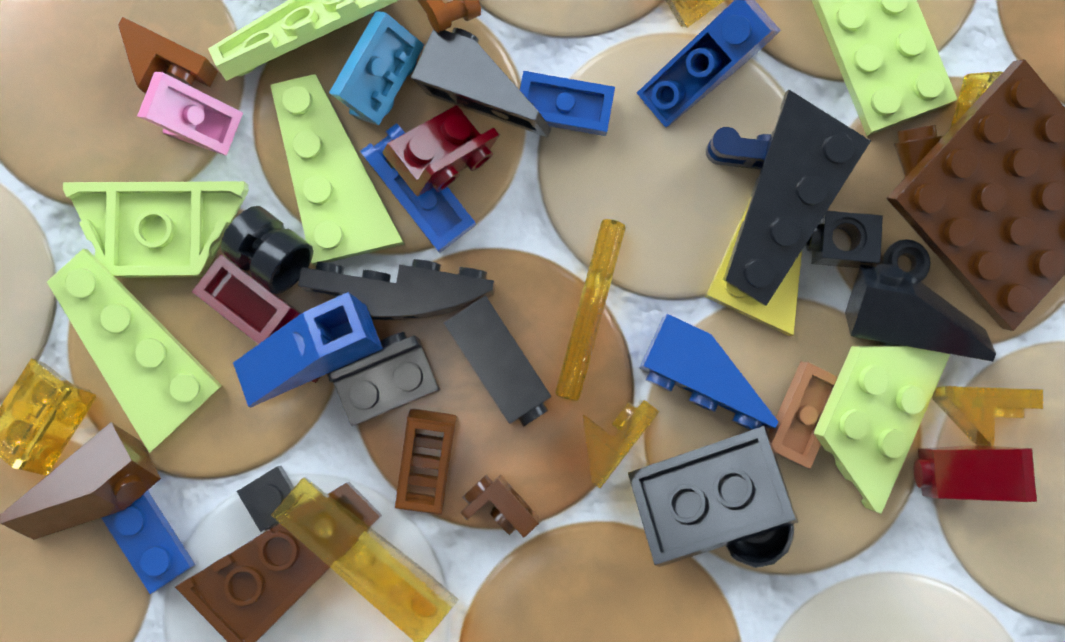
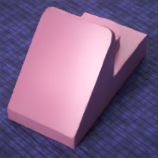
[137,72,243,155]

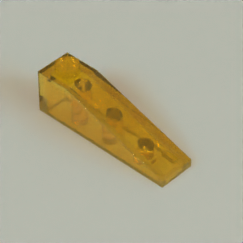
[271,477,459,642]

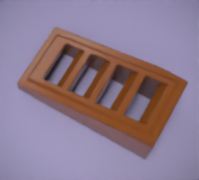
[395,409,457,515]

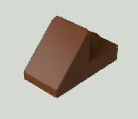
[118,17,218,94]

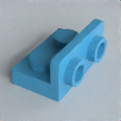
[329,11,424,125]

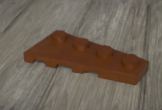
[175,482,382,642]

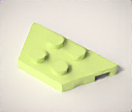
[63,181,249,278]
[813,345,950,514]

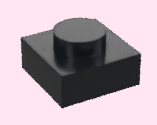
[236,466,305,532]

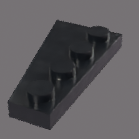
[723,90,871,306]

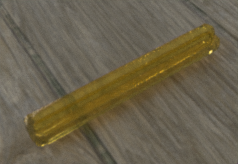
[555,219,626,401]

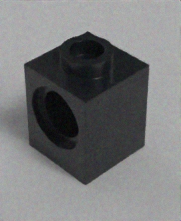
[806,211,883,268]

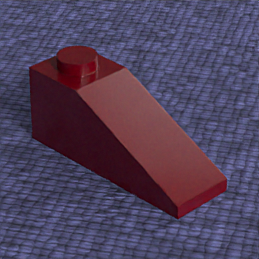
[913,445,1037,502]

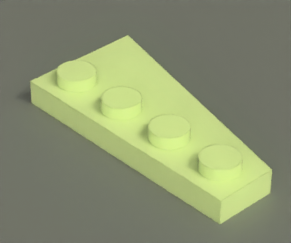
[47,249,222,453]

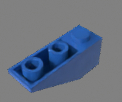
[636,0,781,128]
[233,292,383,407]
[639,314,778,430]

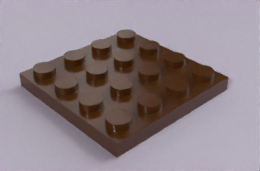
[886,59,1065,331]

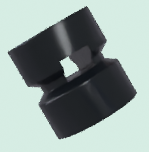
[221,206,314,294]

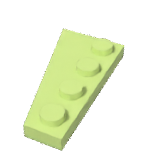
[208,0,399,81]
[270,74,404,266]

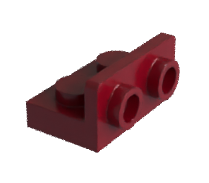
[382,105,500,197]

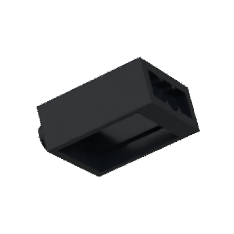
[444,295,552,427]

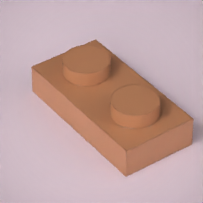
[768,361,838,469]

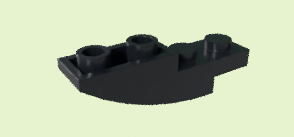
[298,259,496,320]

